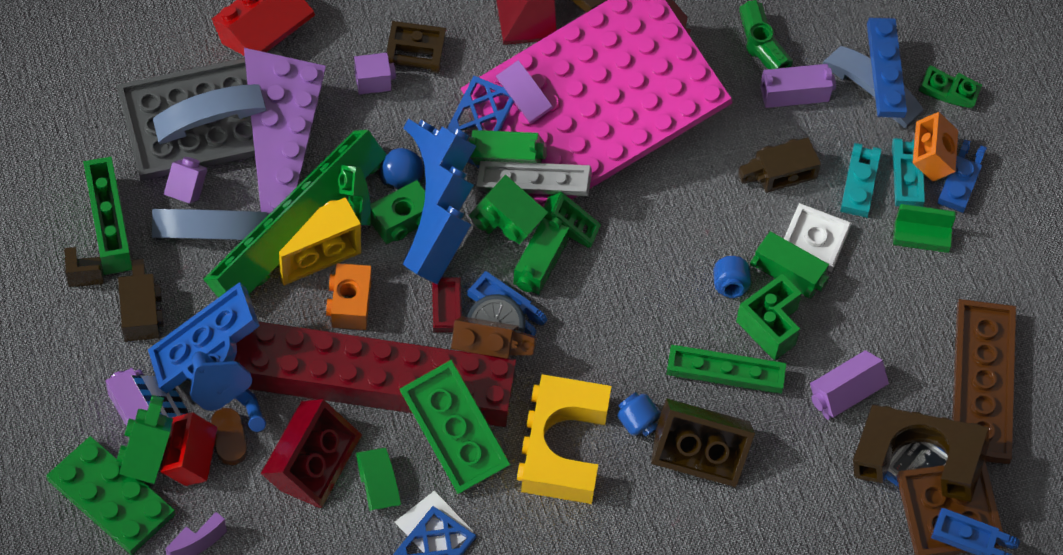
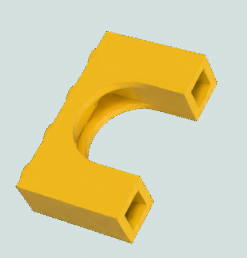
[517,374,612,504]

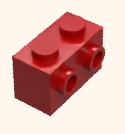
[160,412,217,486]

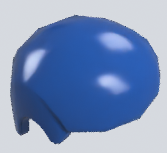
[379,148,424,190]

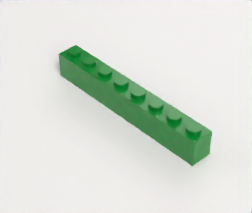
[204,130,387,298]

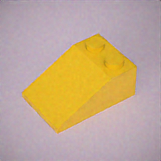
[279,197,361,286]

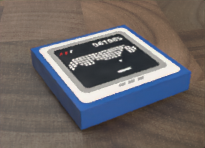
[885,442,948,487]

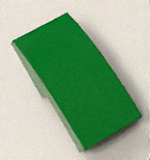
[918,65,982,108]
[338,165,371,225]
[356,448,401,511]

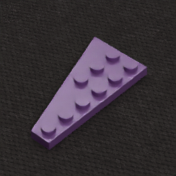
[244,48,326,216]

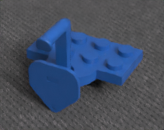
[148,282,266,432]

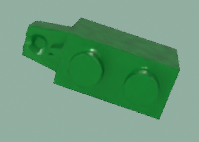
[116,395,173,484]

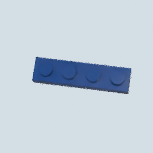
[867,18,907,118]

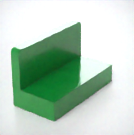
[893,204,956,253]

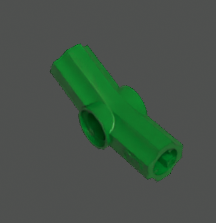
[739,0,793,69]

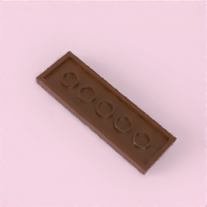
[952,299,1016,464]

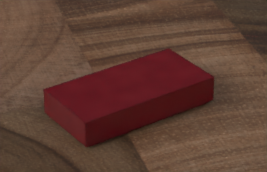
[432,277,462,333]

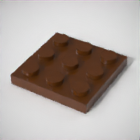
[896,460,1003,555]

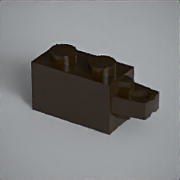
[738,137,821,193]
[118,259,164,342]

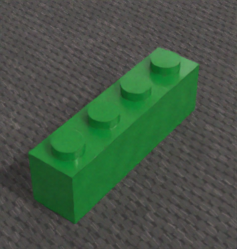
[83,156,132,275]

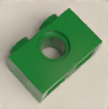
[370,180,425,245]

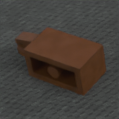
[451,316,537,359]

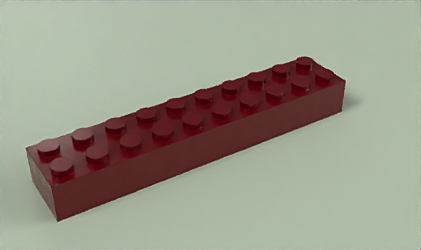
[234,321,516,427]

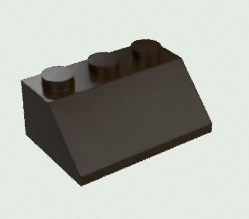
[651,398,755,487]

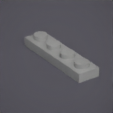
[476,161,592,196]

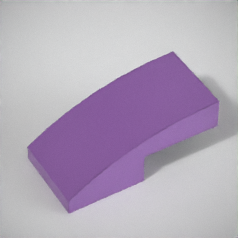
[496,60,553,124]
[166,512,227,555]

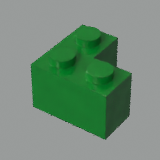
[468,174,548,244]
[736,273,802,361]

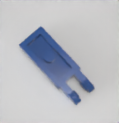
[937,140,987,213]
[467,271,547,336]
[931,508,1020,555]

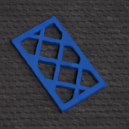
[447,76,514,168]
[393,506,477,555]

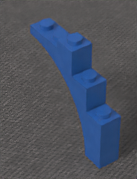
[403,119,476,284]

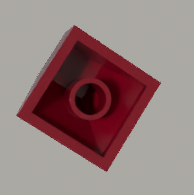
[496,0,556,45]

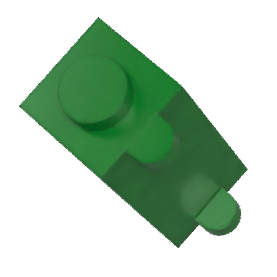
[469,130,547,165]
[513,217,569,295]
[750,231,829,299]

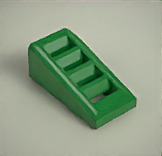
[543,192,601,248]

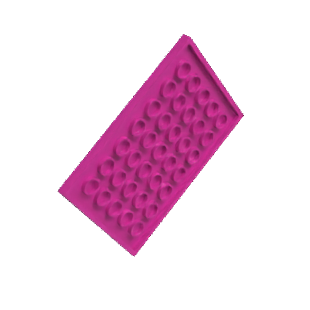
[460,0,733,207]

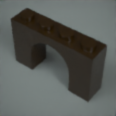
[853,405,989,502]

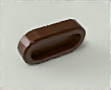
[211,408,247,465]

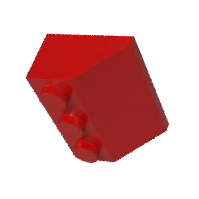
[212,0,315,56]

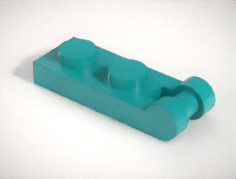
[892,138,925,207]
[840,143,882,218]

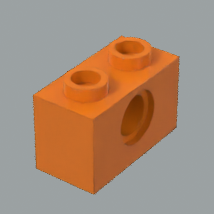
[913,112,958,182]
[326,263,372,330]

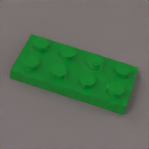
[399,360,510,494]
[46,436,175,555]

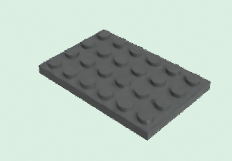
[117,51,280,181]

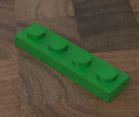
[666,344,786,394]

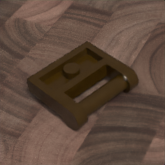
[386,21,446,74]

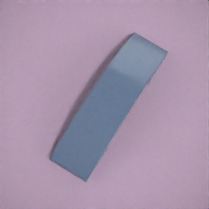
[823,46,924,128]
[153,84,267,145]
[152,209,267,240]

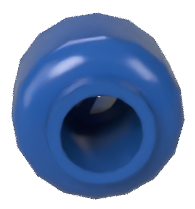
[713,255,751,298]
[617,392,661,437]

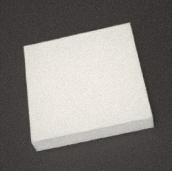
[784,203,852,272]

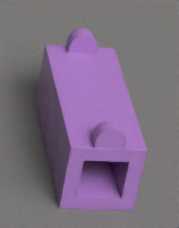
[760,64,836,108]
[810,350,889,420]
[105,368,148,426]

